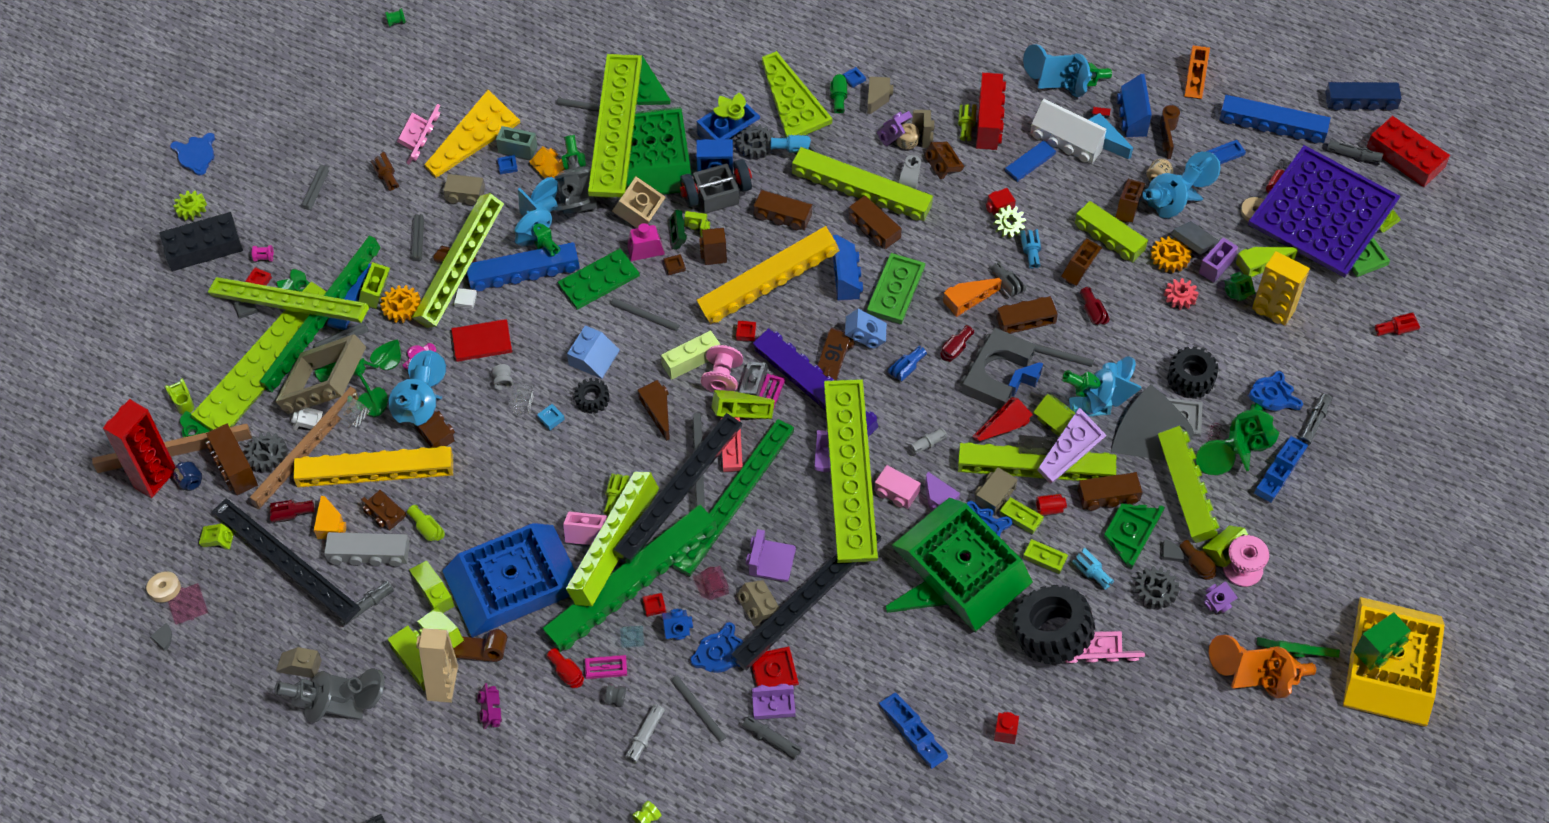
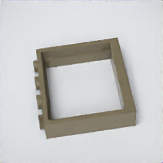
[275,334,366,414]

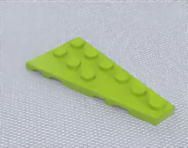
[762,51,833,138]

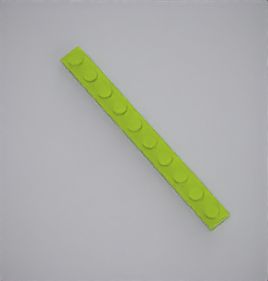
[208,277,369,323]

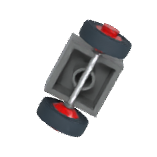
[680,159,752,213]

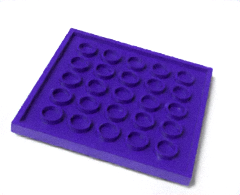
[1248,145,1401,278]

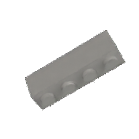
[324,532,410,566]

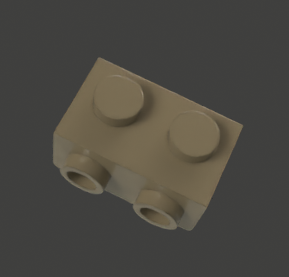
[912,109,934,148]
[736,580,779,626]

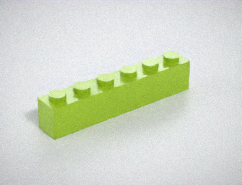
[1158,426,1220,543]

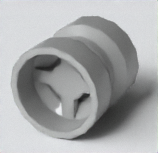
[492,364,513,390]

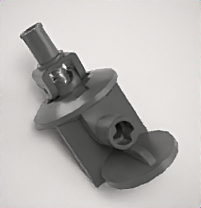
[274,668,385,723]

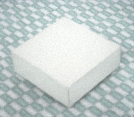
[454,288,477,309]

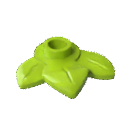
[713,93,746,120]

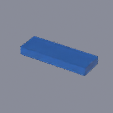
[1005,140,1056,182]

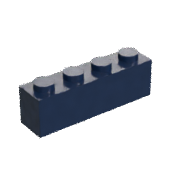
[1325,82,1402,110]

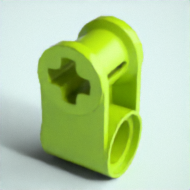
[165,378,195,415]

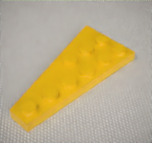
[425,90,520,178]

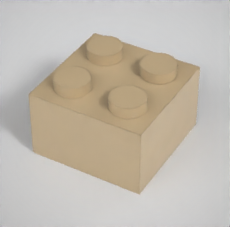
[612,177,666,228]

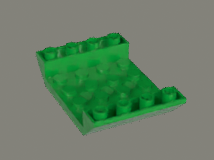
[626,107,691,195]

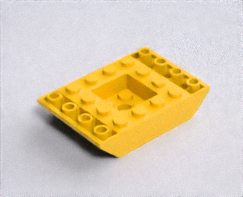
[1343,597,1445,727]

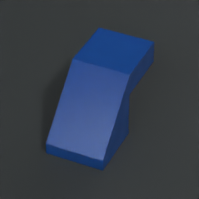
[1008,362,1043,397]

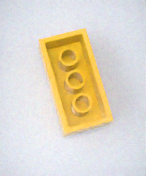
[1252,251,1310,326]

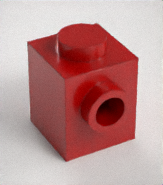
[986,188,1016,215]
[994,712,1019,744]

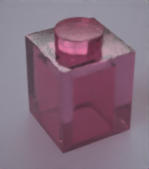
[701,566,729,600]

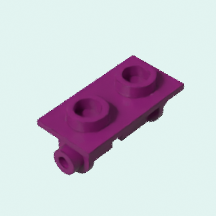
[477,683,502,729]

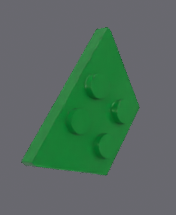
[1104,504,1165,569]

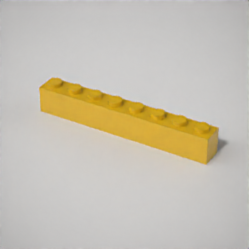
[697,226,840,324]
[294,446,453,488]

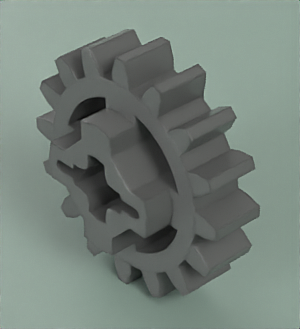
[737,124,775,159]
[244,432,288,472]
[1135,566,1179,609]

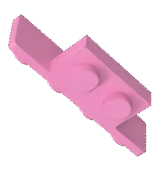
[397,104,440,165]
[1065,631,1145,663]

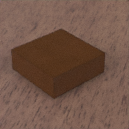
[663,254,686,276]

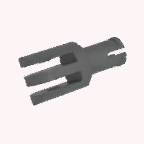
[991,262,1026,297]

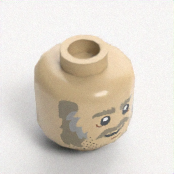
[896,123,919,149]
[1146,159,1173,182]

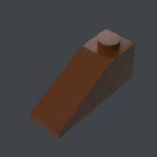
[1115,179,1145,223]
[1061,238,1102,286]
[638,380,670,441]

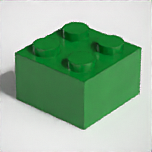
[1353,612,1411,670]

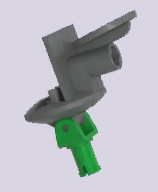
[554,135,597,214]

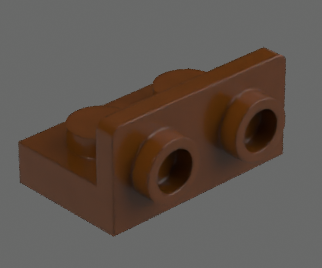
[924,141,965,179]
[361,490,407,531]

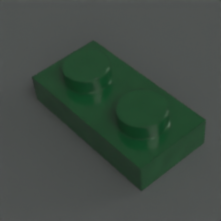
[668,210,687,250]

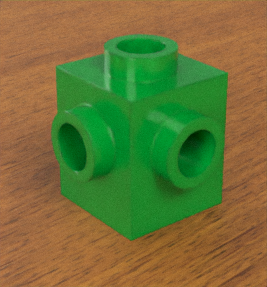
[1224,272,1256,301]

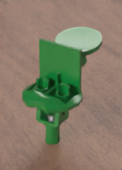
[1196,403,1279,475]

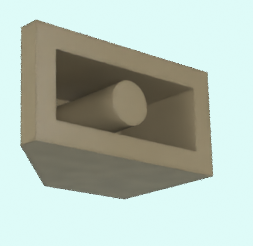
[867,77,893,114]
[276,647,322,678]

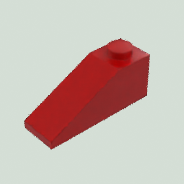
[972,397,1033,441]

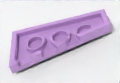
[1038,408,1107,484]

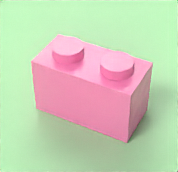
[874,465,921,509]
[563,512,607,545]

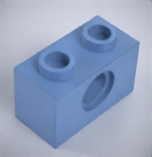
[845,309,887,349]

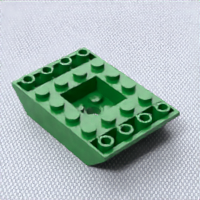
[892,497,1033,633]

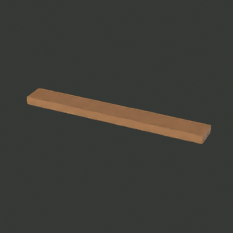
[250,386,358,509]
[92,424,252,473]

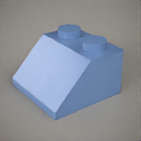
[567,326,620,379]

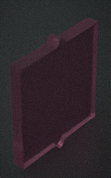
[168,583,208,625]

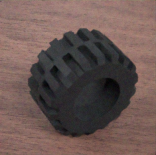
[1167,346,1218,399]

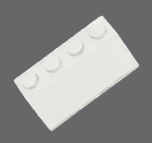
[1030,99,1106,164]

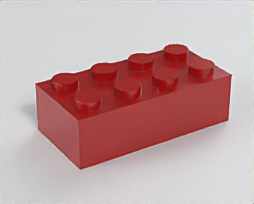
[976,72,1006,150]
[1366,115,1450,187]

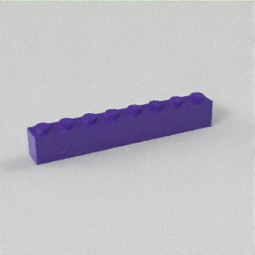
[753,328,878,437]

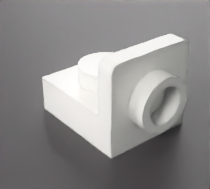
[291,408,323,431]

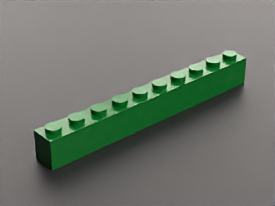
[543,505,717,652]

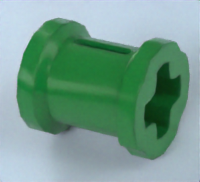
[385,8,406,27]

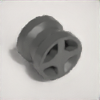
[605,684,626,707]

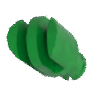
[830,74,848,113]

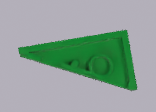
[637,56,671,105]
[886,581,948,613]
[1256,637,1340,658]

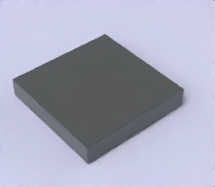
[1171,221,1219,255]

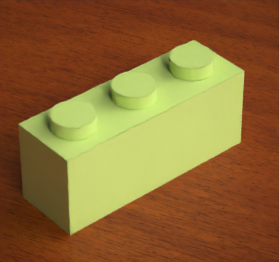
[661,331,720,380]

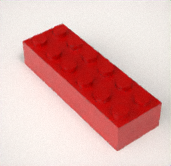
[103,399,176,499]

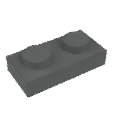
[739,362,768,396]

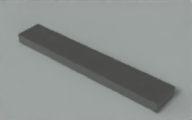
[692,413,705,509]

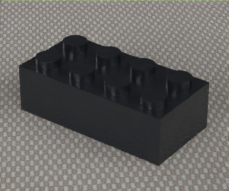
[159,212,243,272]

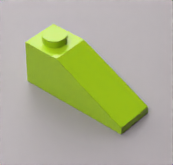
[1236,247,1297,278]
[711,390,775,419]
[409,560,454,613]
[387,626,425,691]

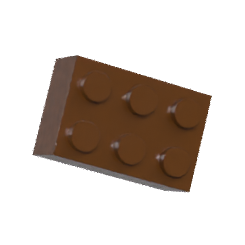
[206,423,258,495]

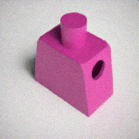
[627,223,665,261]

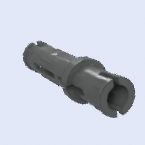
[1327,140,1383,165]
[1299,394,1332,446]
[337,581,394,626]
[742,715,802,760]

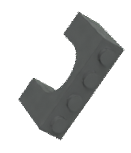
[960,328,1036,409]

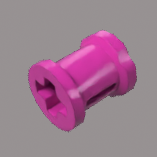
[252,245,274,262]

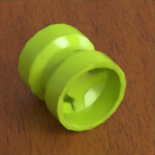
[632,801,662,823]

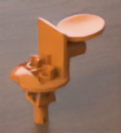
[1209,635,1316,698]

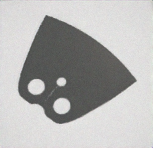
[1111,385,1194,460]

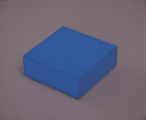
[842,67,866,88]
[497,155,518,174]

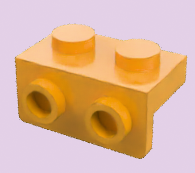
[529,146,565,179]

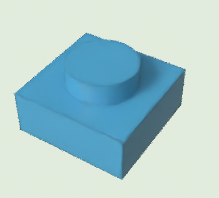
[537,404,565,430]

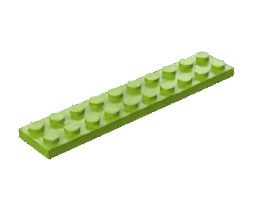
[588,54,642,197]
[191,281,329,431]
[824,379,878,563]

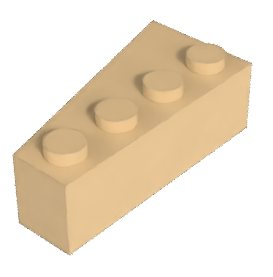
[417,628,458,703]

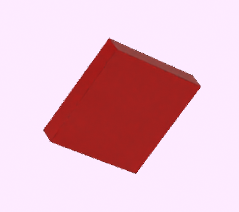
[752,646,799,687]

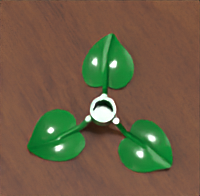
[315,339,401,417]

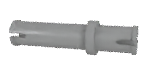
[625,704,665,764]

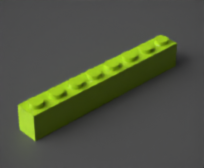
[792,147,933,221]
[412,193,504,328]
[958,442,1116,481]
[566,472,660,606]

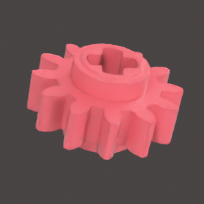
[1164,278,1199,310]

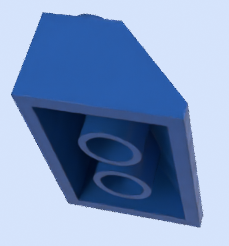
[1117,74,1152,137]
[696,103,760,140]
[833,235,863,301]

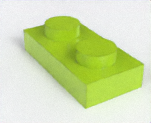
[999,497,1044,534]
[1023,539,1068,574]

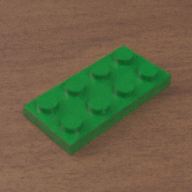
[558,249,640,310]

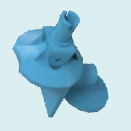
[1143,151,1221,218]
[389,350,446,426]

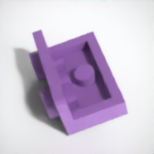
[877,111,912,147]
[752,684,796,720]

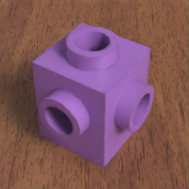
[1204,581,1238,614]

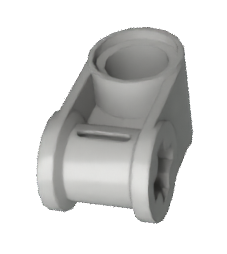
[899,155,921,189]

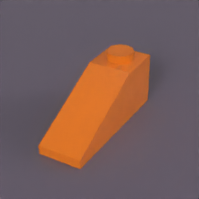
[1185,45,1210,99]
[943,278,1002,317]

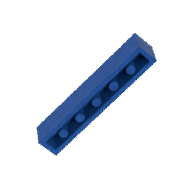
[1219,95,1331,143]
[467,242,580,291]

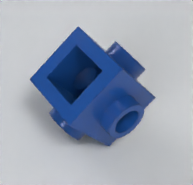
[662,608,693,640]

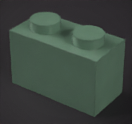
[496,126,538,160]

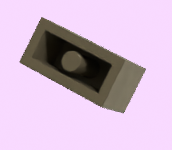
[443,174,485,206]
[974,468,1018,516]

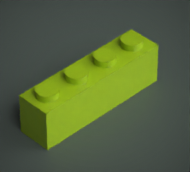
[1075,201,1148,263]

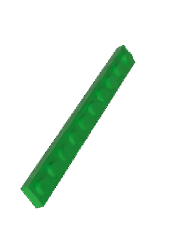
[260,235,381,393]
[673,419,794,577]

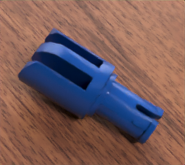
[887,346,927,382]

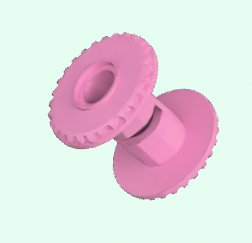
[701,345,743,393]
[1223,535,1269,587]

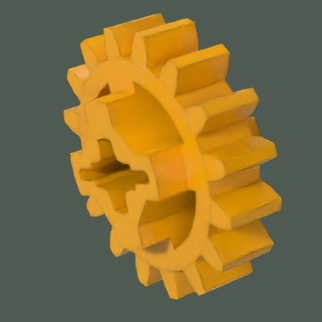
[1151,236,1191,273]
[380,285,421,323]

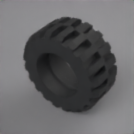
[1013,585,1095,664]

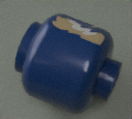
[173,461,202,490]

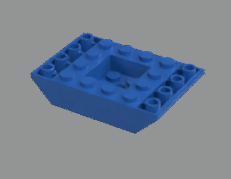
[442,523,576,637]

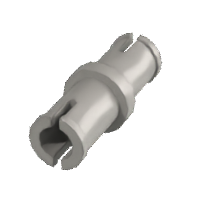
[909,427,947,455]

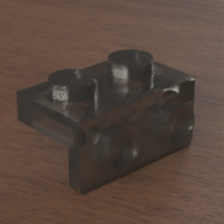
[1017,435,1058,456]

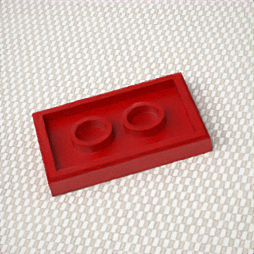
[451,319,513,362]

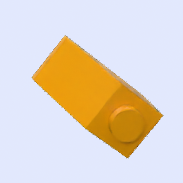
[314,496,346,539]

